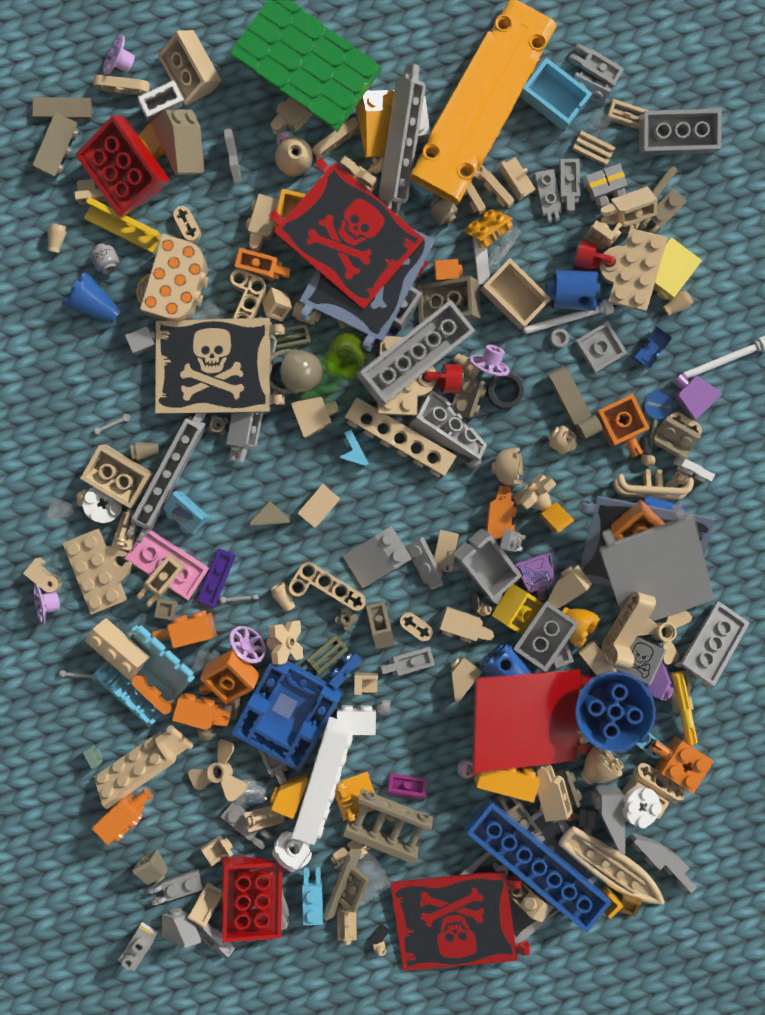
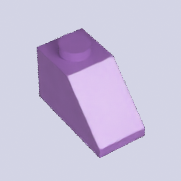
[643,661,674,701]

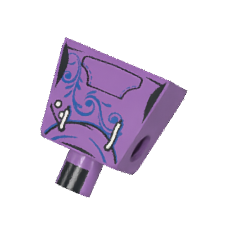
[514,553,555,600]

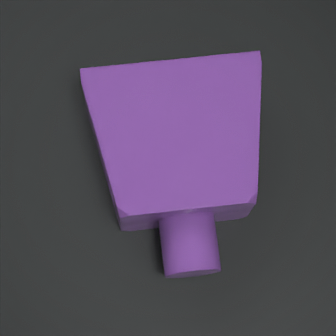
[673,374,722,420]

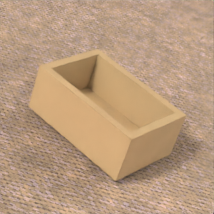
[480,258,551,330]

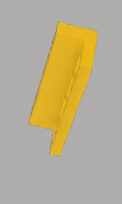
[84,197,162,254]

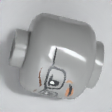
[91,244,119,274]

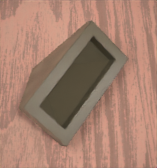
[250,502,291,526]

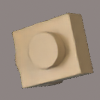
[201,835,233,866]

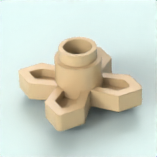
[340,156,376,194]
[512,473,556,510]
[267,621,303,665]

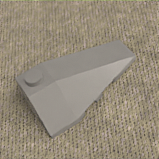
[407,390,487,461]

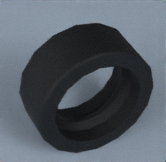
[486,373,524,410]

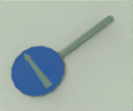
[644,391,673,452]

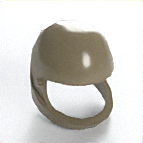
[270,349,324,394]

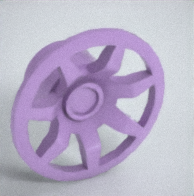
[103,34,135,75]
[470,345,510,376]
[33,584,60,625]
[229,626,266,663]

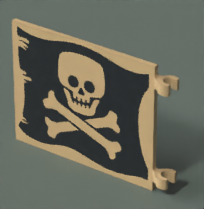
[155,318,284,414]

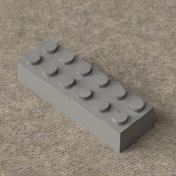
[357,300,475,407]

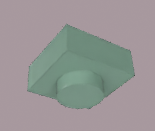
[83,745,103,769]

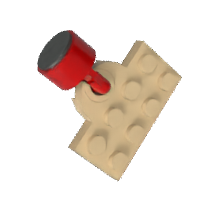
[573,228,668,313]
[377,336,464,416]

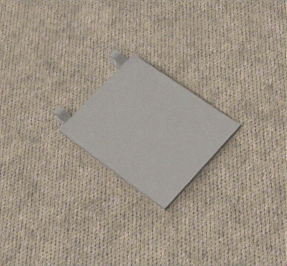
[599,504,715,621]

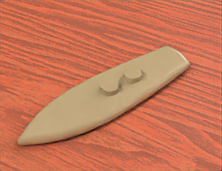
[558,826,664,905]

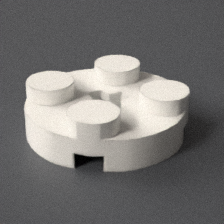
[82,487,122,523]
[622,786,662,828]
[272,831,312,872]

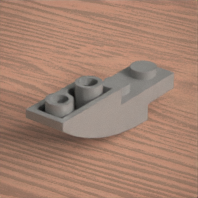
[630,834,697,893]

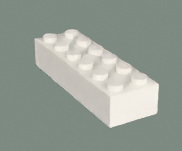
[292,717,353,845]

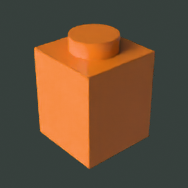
[434,259,462,282]

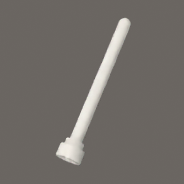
[523,299,614,334]
[682,335,765,379]

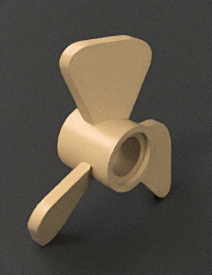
[638,610,692,664]
[188,739,248,801]

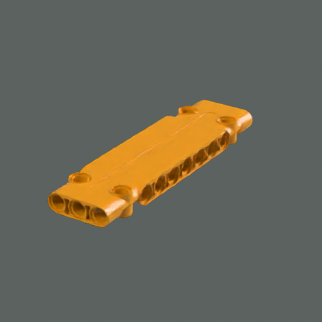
[409,0,556,204]

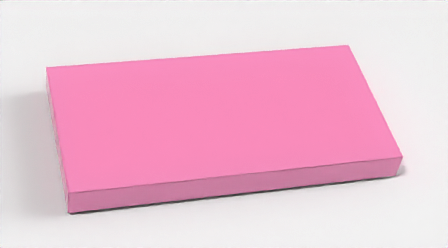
[124,530,210,600]

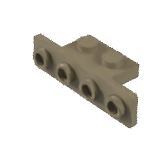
[323,849,370,921]

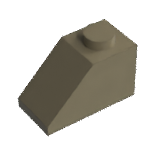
[366,602,395,649]
[133,849,168,885]

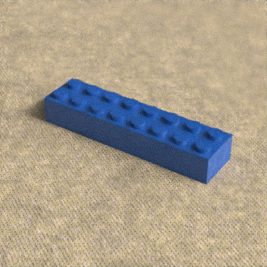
[464,797,612,933]

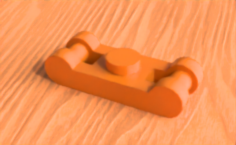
[132,674,175,714]

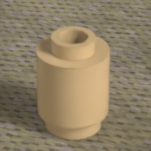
[292,302,322,325]

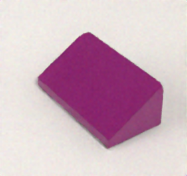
[386,773,427,801]

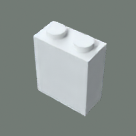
[138,81,183,122]

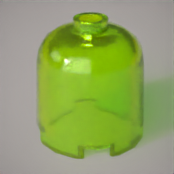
[324,332,366,381]

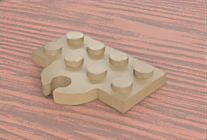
[62,529,132,614]

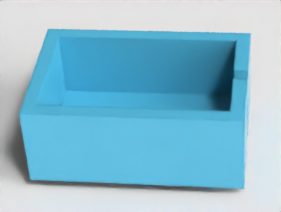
[520,58,592,132]

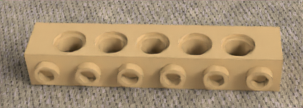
[345,397,456,478]

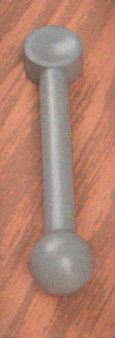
[93,414,131,435]
[219,595,259,604]
[59,670,97,681]

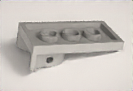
[674,601,749,688]

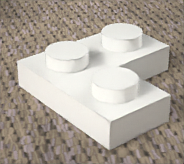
[673,457,715,482]

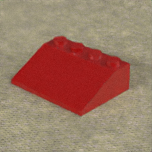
[75,115,170,218]
[221,856,283,942]

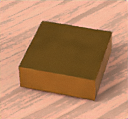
[618,893,642,917]

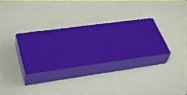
[197,548,237,608]

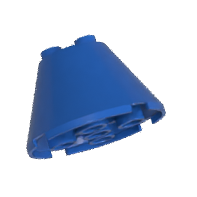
[575,672,655,752]

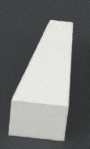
[472,238,490,286]

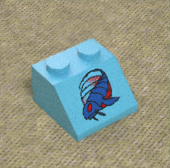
[163,491,210,535]

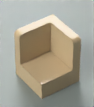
[262,287,292,322]
[354,673,378,695]

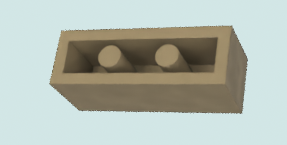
[31,111,79,178]

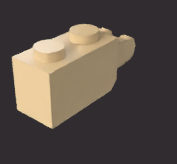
[270,98,312,135]
[601,186,658,226]
[246,194,279,252]
[137,554,187,607]
[439,606,494,643]
[536,764,573,822]

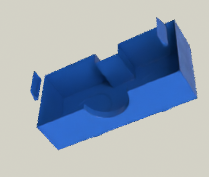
[632,326,672,370]
[329,652,366,691]

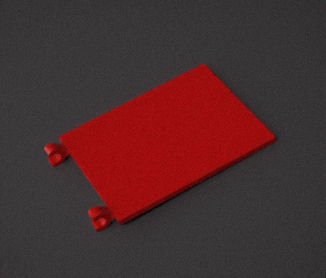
[472,669,593,773]

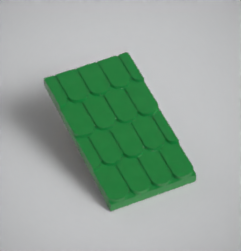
[230,0,382,132]

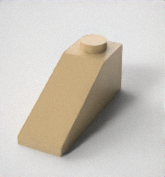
[547,565,592,609]

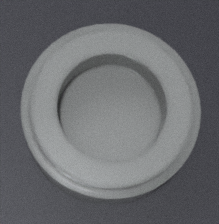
[549,328,569,348]

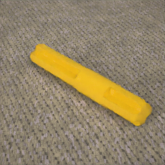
[672,671,698,746]

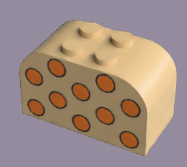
[140,234,209,322]

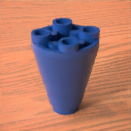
[62,272,121,324]

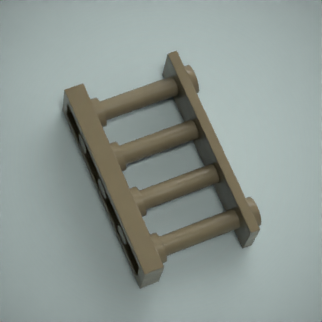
[343,789,433,865]

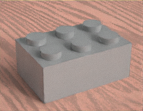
[453,529,522,601]

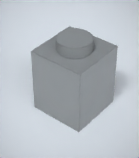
[125,326,156,356]

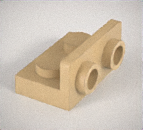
[584,220,622,250]

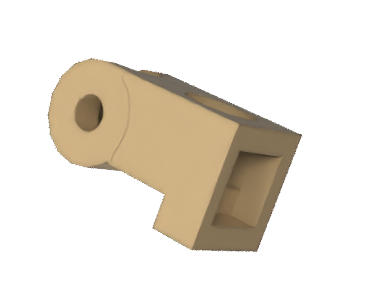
[23,558,62,593]

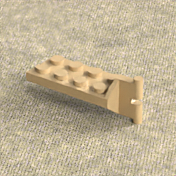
[94,726,193,809]

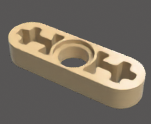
[93,75,150,96]
[312,117,360,159]
[633,763,685,803]

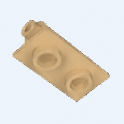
[111,509,138,551]
[244,806,285,833]
[331,840,371,870]
[337,904,357,945]

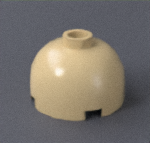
[492,448,523,486]

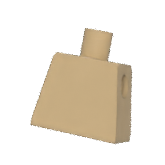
[291,397,339,439]

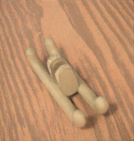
[613,469,694,500]

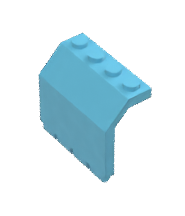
[92,625,195,728]

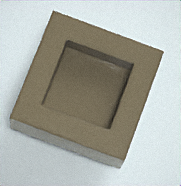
[154,598,178,620]

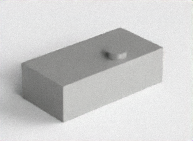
[639,109,722,155]

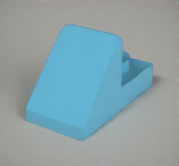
[339,430,369,466]

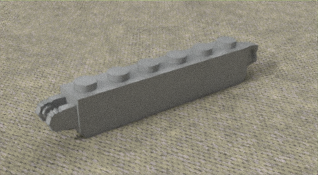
[378,63,426,216]
[226,317,277,462]
[126,413,207,543]

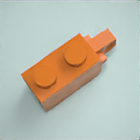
[235,248,291,281]
[485,486,516,539]
[172,693,231,730]

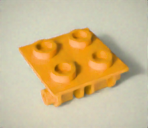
[464,209,513,249]
[335,772,376,821]

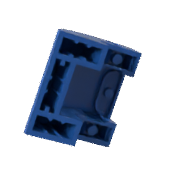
[231,661,343,771]

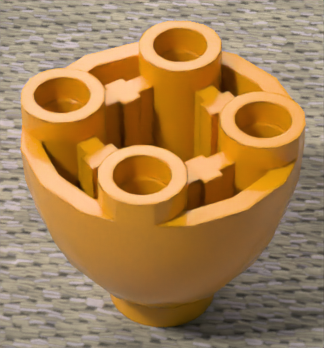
[562,607,600,648]

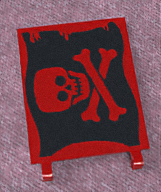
[269,157,424,310]
[390,871,530,971]

